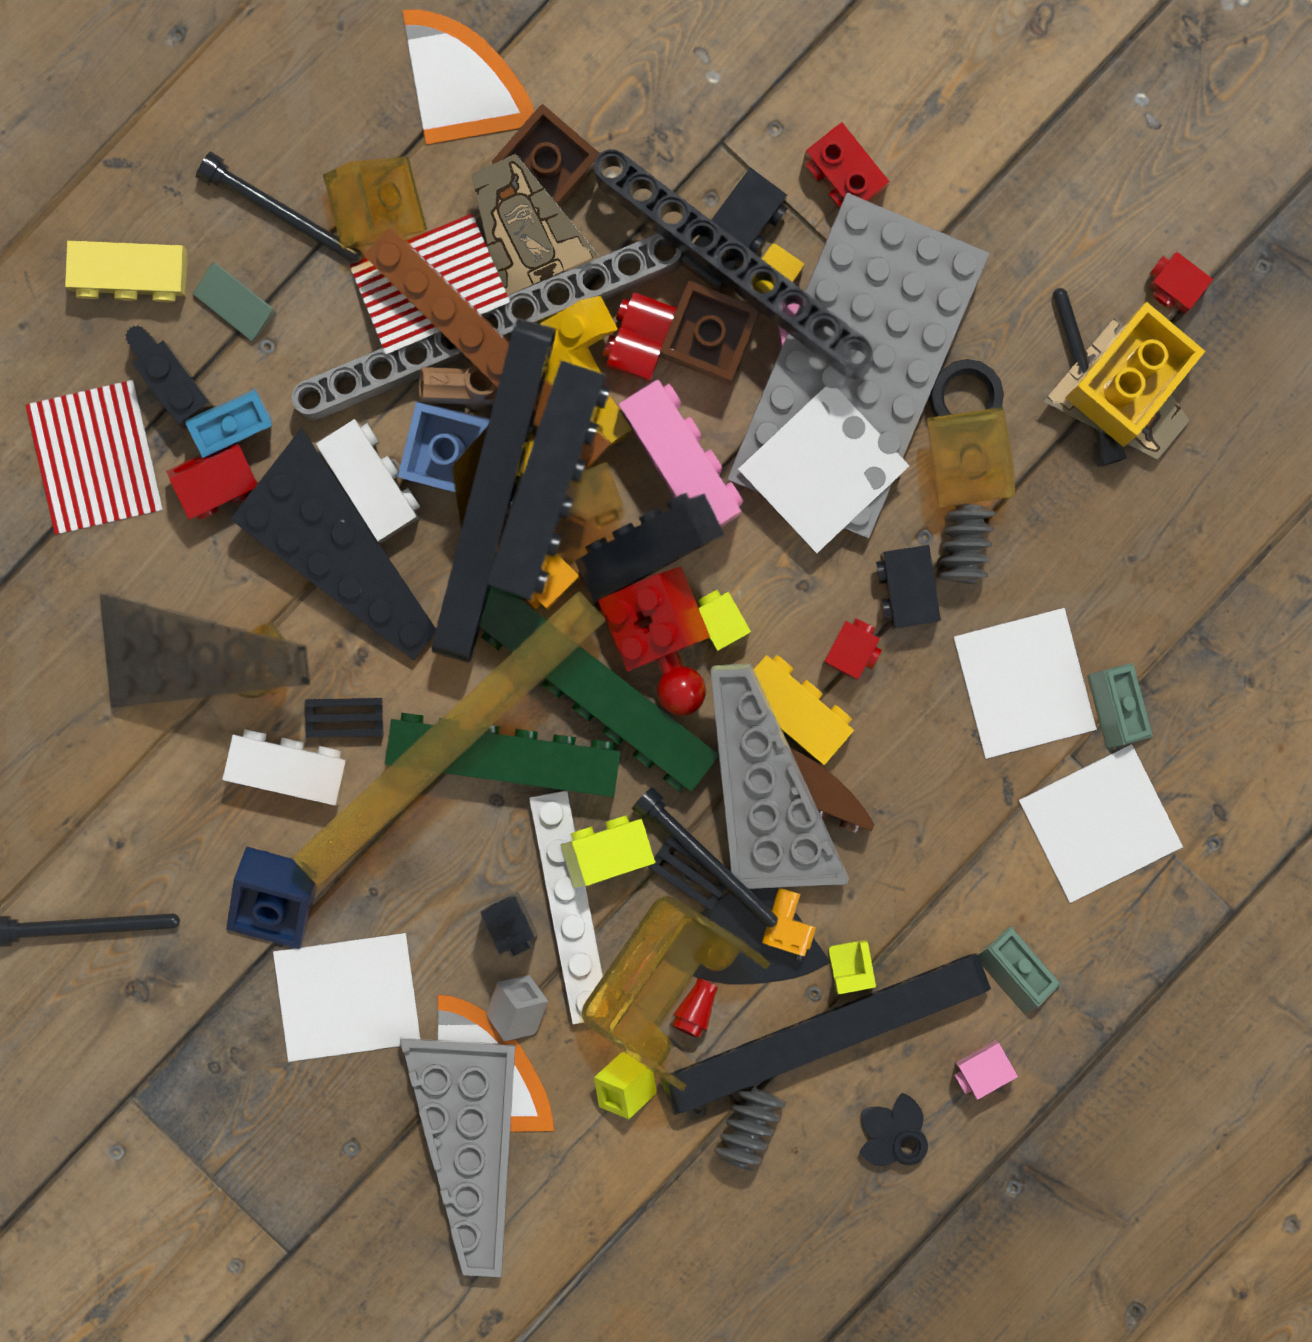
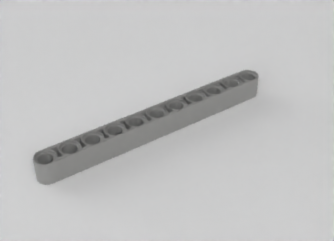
[291,233,683,420]

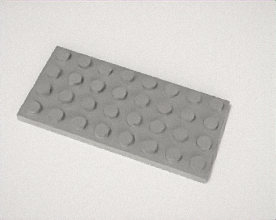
[727,193,989,538]

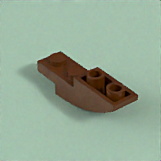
[790,748,875,835]

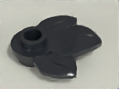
[860,1093,928,1166]

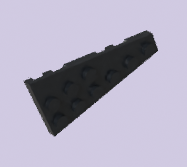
[230,428,436,660]

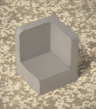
[486,975,548,1041]

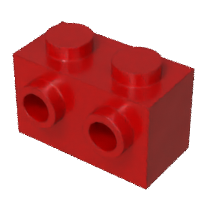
[804,122,890,210]
[166,442,257,520]

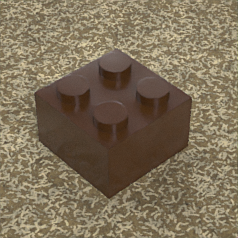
[491,104,600,208]
[660,280,760,385]

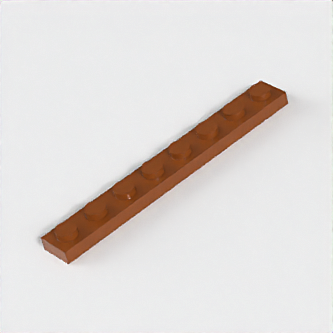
[364,227,613,472]

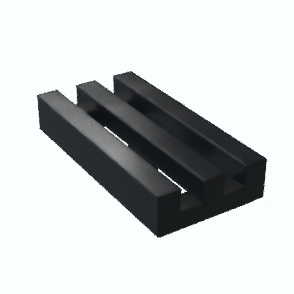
[305,698,384,738]
[648,835,726,911]

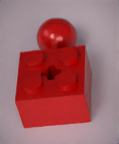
[598,566,710,716]

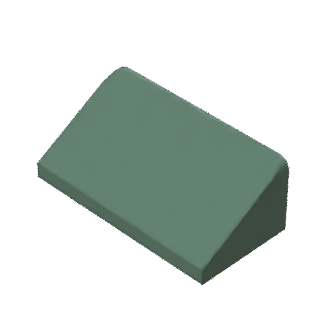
[192,262,276,342]
[1088,663,1153,748]
[978,926,1061,1014]

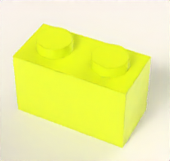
[560,815,656,888]

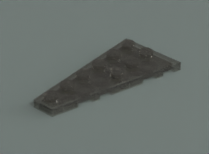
[100,593,310,708]

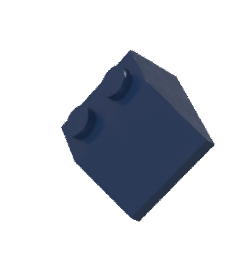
[226,846,321,949]

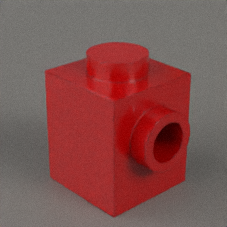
[1148,251,1213,314]
[823,618,882,680]

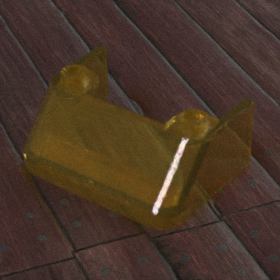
[582,896,770,1092]

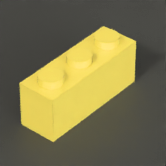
[65,241,188,302]

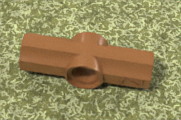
[418,364,498,411]

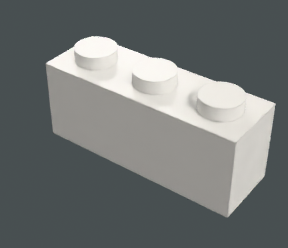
[316,419,420,543]
[222,729,349,806]

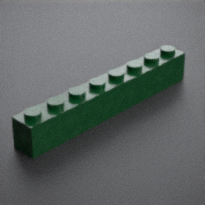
[481,588,719,793]

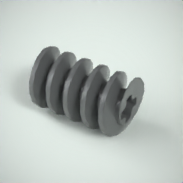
[939,503,996,584]
[714,1086,787,1173]

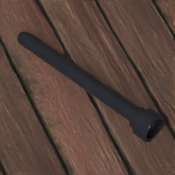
[195,151,362,263]
[1053,288,1127,467]
[631,787,778,928]
[0,913,180,947]

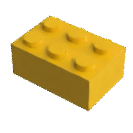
[1065,302,1205,447]

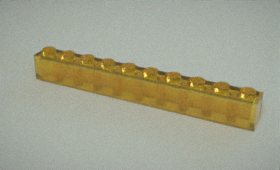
[292,592,606,886]

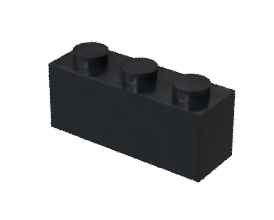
[681,167,788,292]

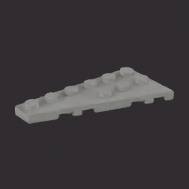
[711,664,849,889]
[400,1038,516,1277]

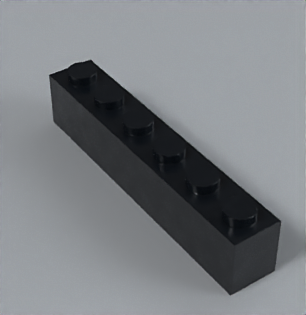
[487,360,611,601]

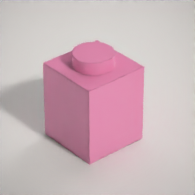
[954,1040,1018,1100]

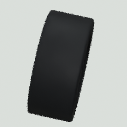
[929,359,1004,434]

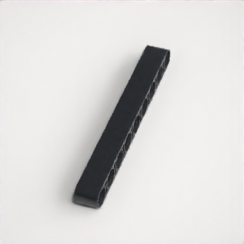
[594,149,873,379]
[431,318,556,663]
[659,953,991,1115]

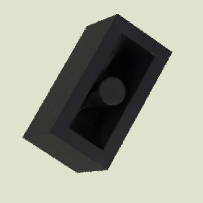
[876,545,941,629]

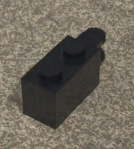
[125,325,215,429]
[480,892,538,957]

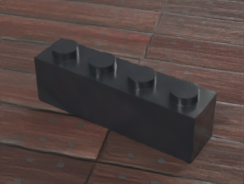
[575,492,725,602]

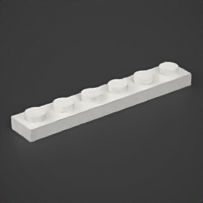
[529,791,611,1024]

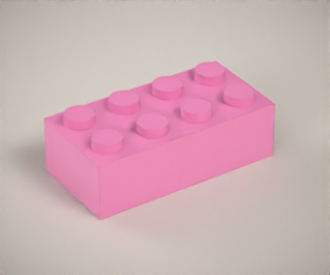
[619,379,743,527]

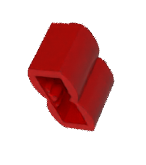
[602,292,677,383]

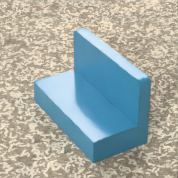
[186,388,273,458]

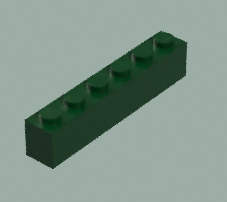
[385,712,621,797]

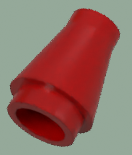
[672,978,718,1039]

